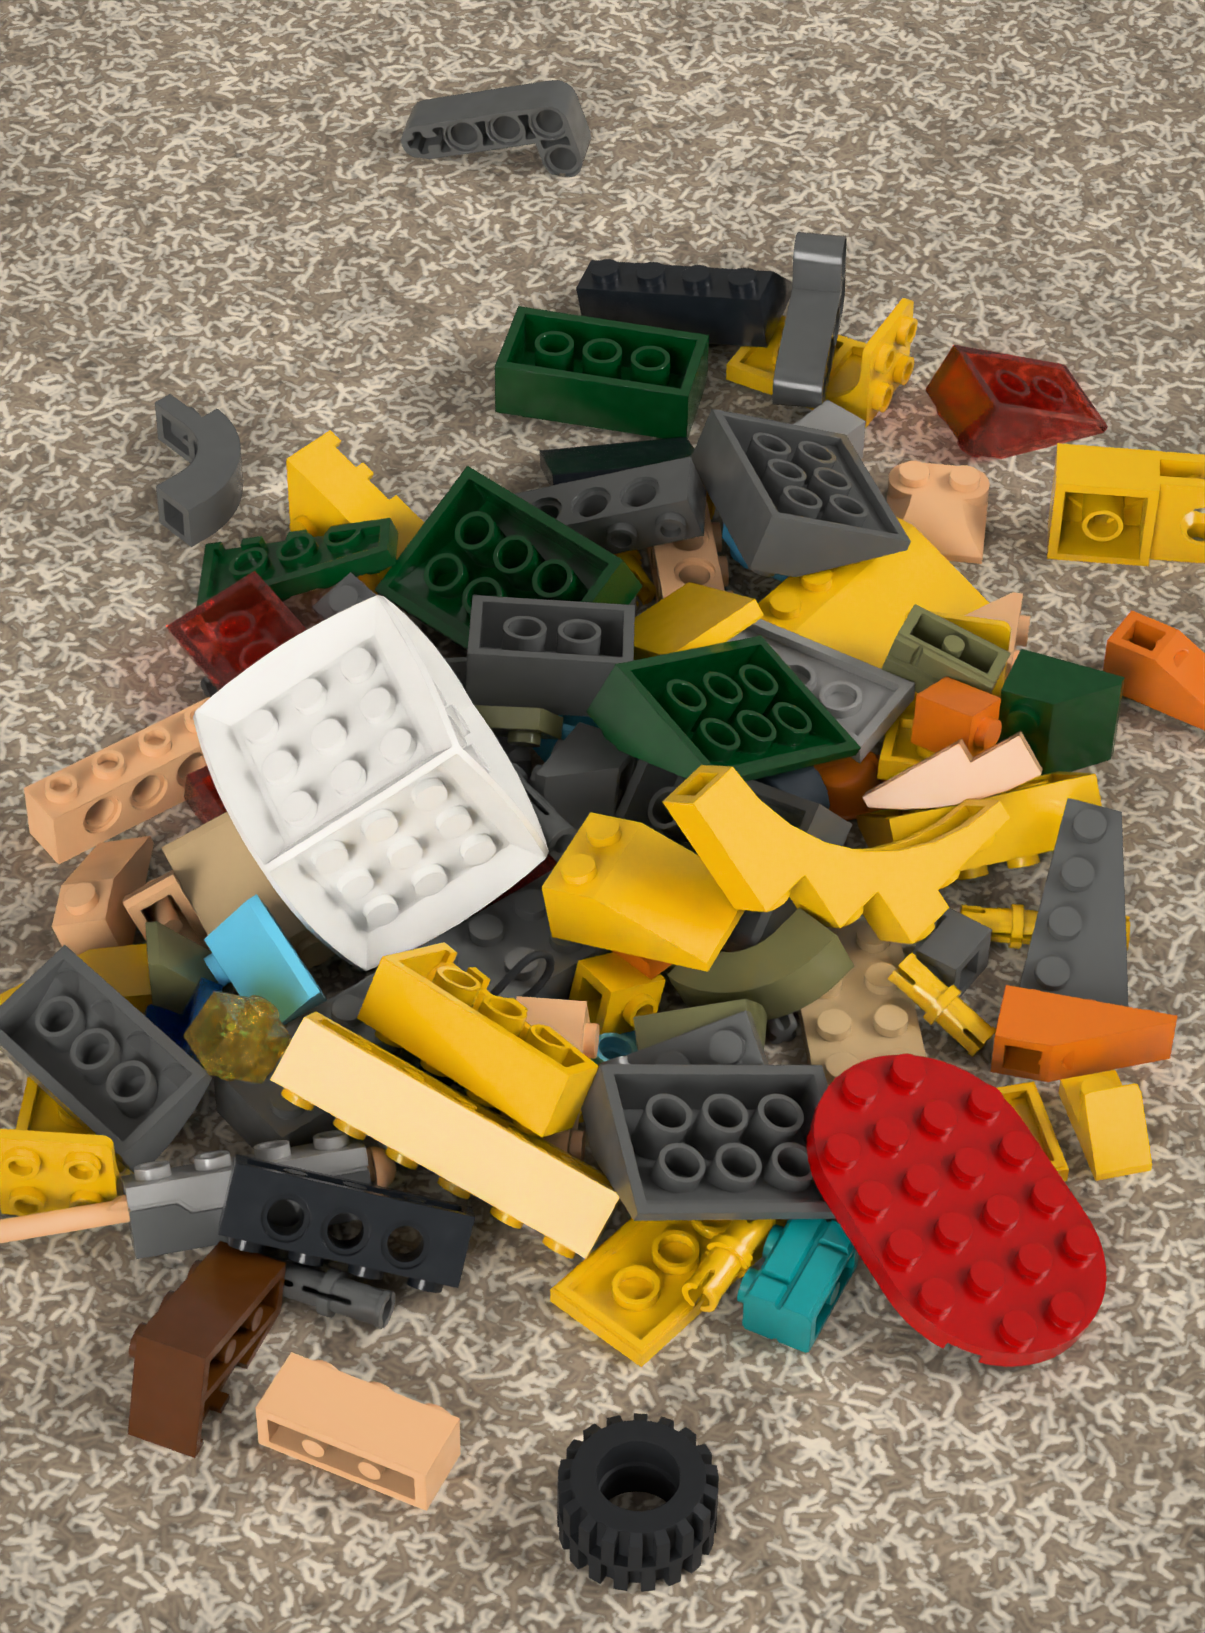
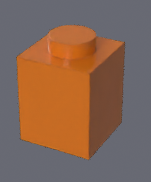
[911,676,1002,757]

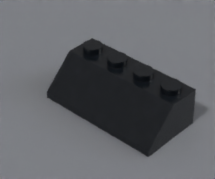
[576,259,792,348]

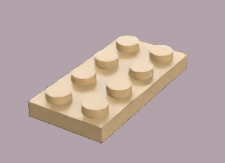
[798,920,926,1086]

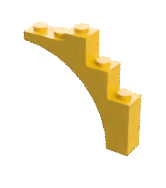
[662,765,1011,944]

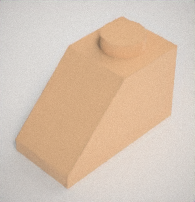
[123,870,210,950]

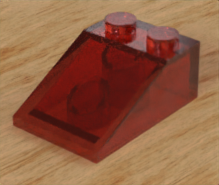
[925,345,1108,459]

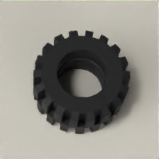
[557,1413,719,1592]

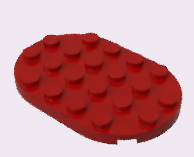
[807,1053,1107,1367]

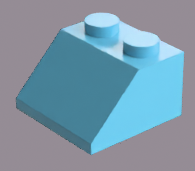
[203,894,327,1036]

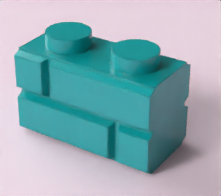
[737,1219,859,1353]

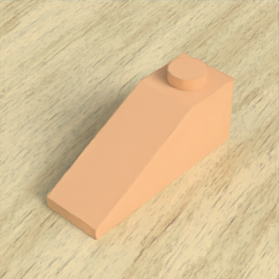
[52,836,154,955]

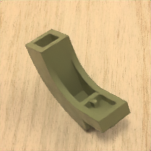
[664,908,854,1020]

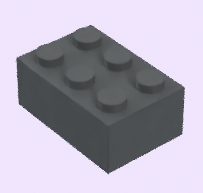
[466,595,635,718]

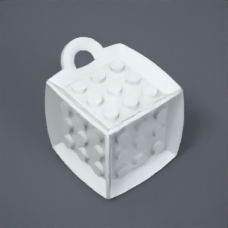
[193,595,549,971]

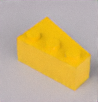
[286,430,425,594]

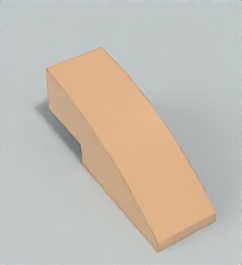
[862,731,1043,810]

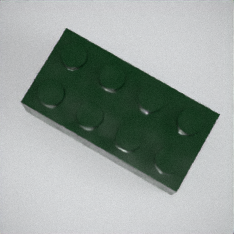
[495,306,709,439]

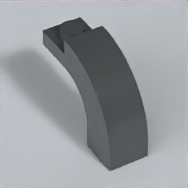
[155,394,243,547]

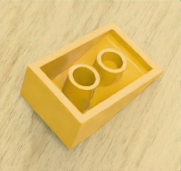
[542,812,745,972]

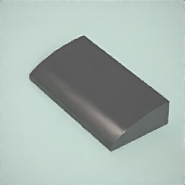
[0,945,212,1174]

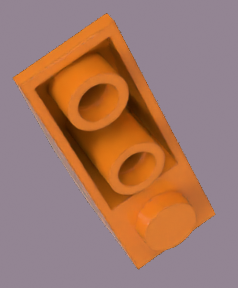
[1103,610,1205,731]
[990,985,1177,1082]

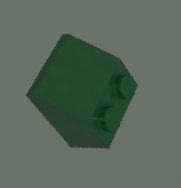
[996,648,1125,775]

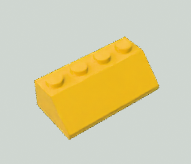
[856,771,1102,880]

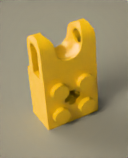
[1047,443,1205,566]

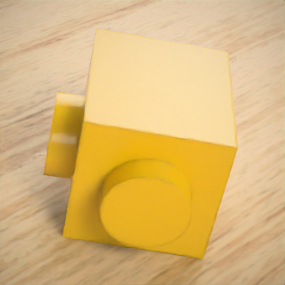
[569,952,666,1035]

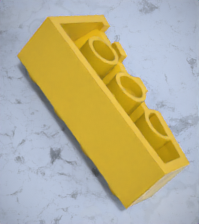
[357,942,599,1138]

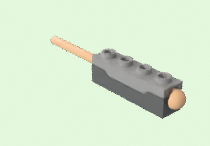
[0,1130,396,1259]

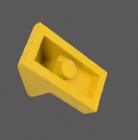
[1058,1070,1152,1181]

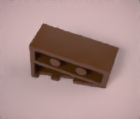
[128,1241,286,1458]

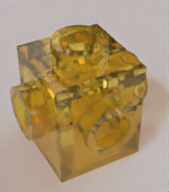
[183,991,292,1084]

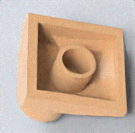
[887,461,990,564]

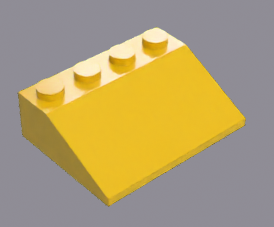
[758,517,989,669]

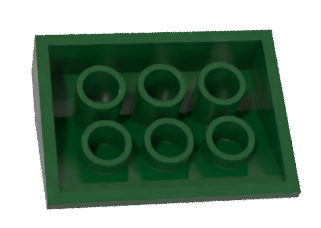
[375,466,643,651]
[586,635,861,782]

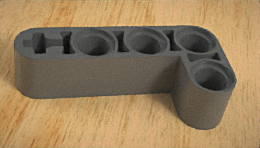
[401,80,591,177]
[772,232,847,408]

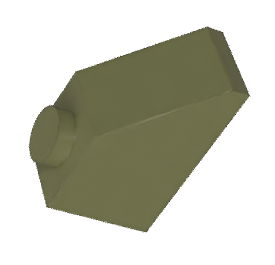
[145,921,235,1039]

